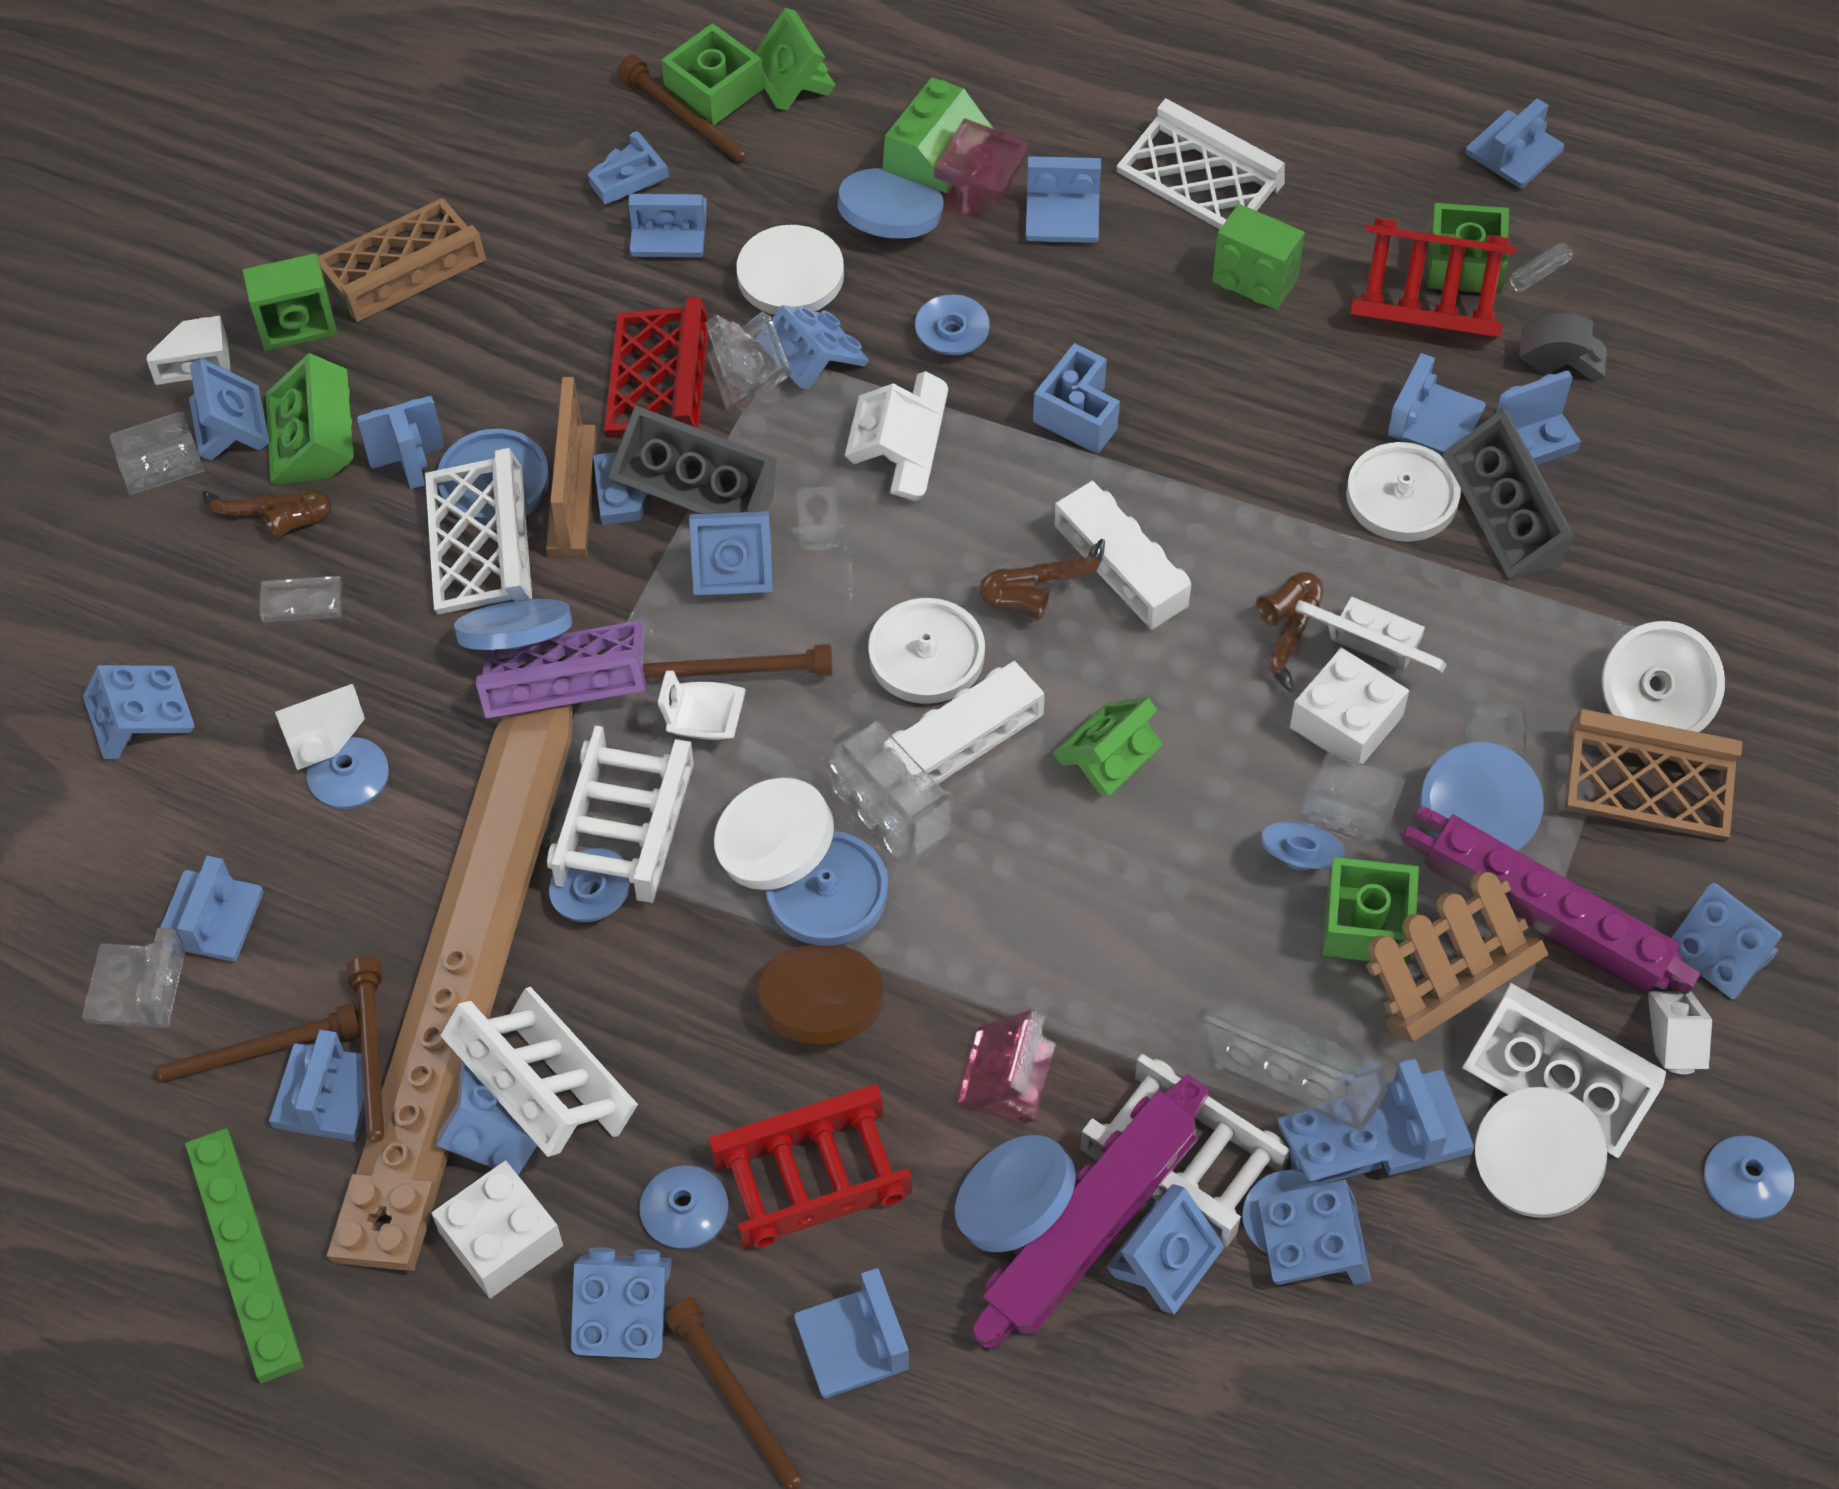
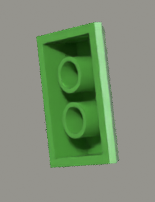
[882,77,993,193]
[265,353,354,485]

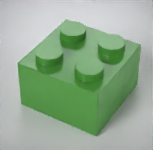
[661,23,764,126]
[1212,203,1305,310]
[1427,203,1509,294]
[242,253,338,351]
[1322,857,1419,966]

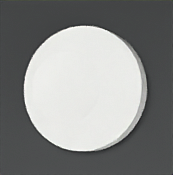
[737,225,844,315]
[1346,442,1461,542]
[868,598,985,704]
[714,778,834,890]
[1475,1087,1607,1218]

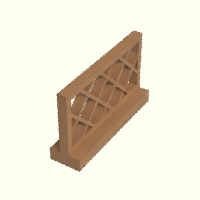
[318,198,486,322]
[546,377,597,558]
[1564,709,1743,842]

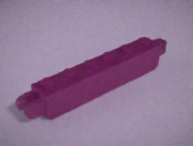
[1400,805,1701,994]
[972,1074,1209,1350]

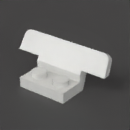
[845,371,948,501]
[1295,596,1447,673]

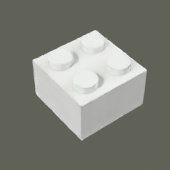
[1290,648,1409,770]
[431,1160,563,1299]

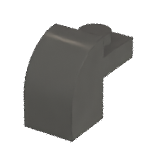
[1519,313,1607,382]

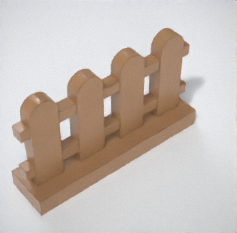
[1366,871,1548,1042]

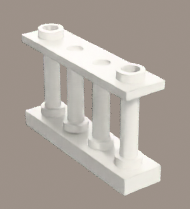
[547,726,694,903]
[440,987,638,1157]
[1080,1053,1290,1247]

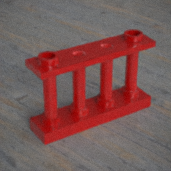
[1351,218,1517,337]
[709,1084,912,1249]

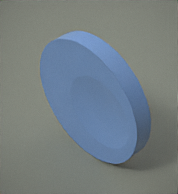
[837,168,943,238]
[437,429,550,526]
[454,599,572,650]
[1419,742,1543,851]
[766,831,888,946]
[955,1135,1076,1252]

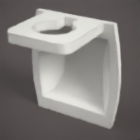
[658,670,746,740]

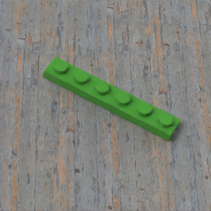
[185,1127,305,1384]

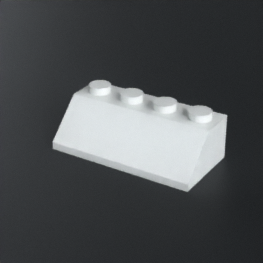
[1462,983,1666,1158]

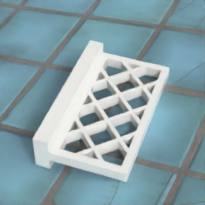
[1116,98,1285,229]
[425,448,532,615]

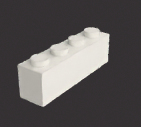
[1054,481,1191,630]
[884,660,1045,799]

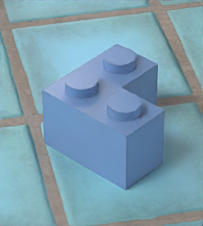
[1033,343,1120,455]

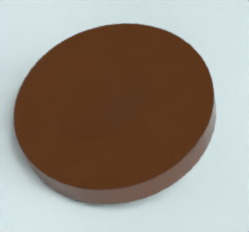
[758,944,883,1044]

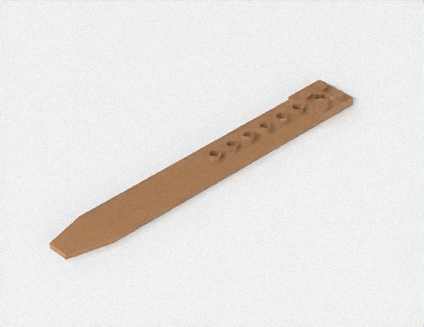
[327,704,573,1271]

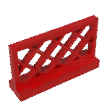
[604,297,710,438]

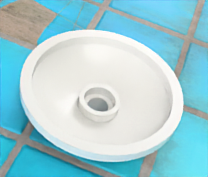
[1601,621,1725,732]

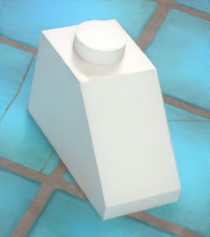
[147,316,230,385]
[275,684,365,770]
[1648,991,1712,1074]

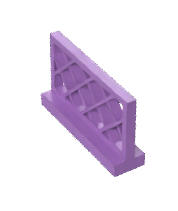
[476,620,646,718]

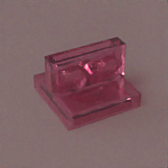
[934,118,1030,216]
[957,1009,1056,1124]

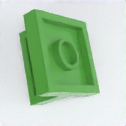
[754,8,835,110]
[1053,697,1163,797]

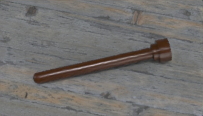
[617,54,746,162]
[643,644,833,679]
[347,956,384,1143]
[155,1002,360,1082]
[664,1297,802,1489]

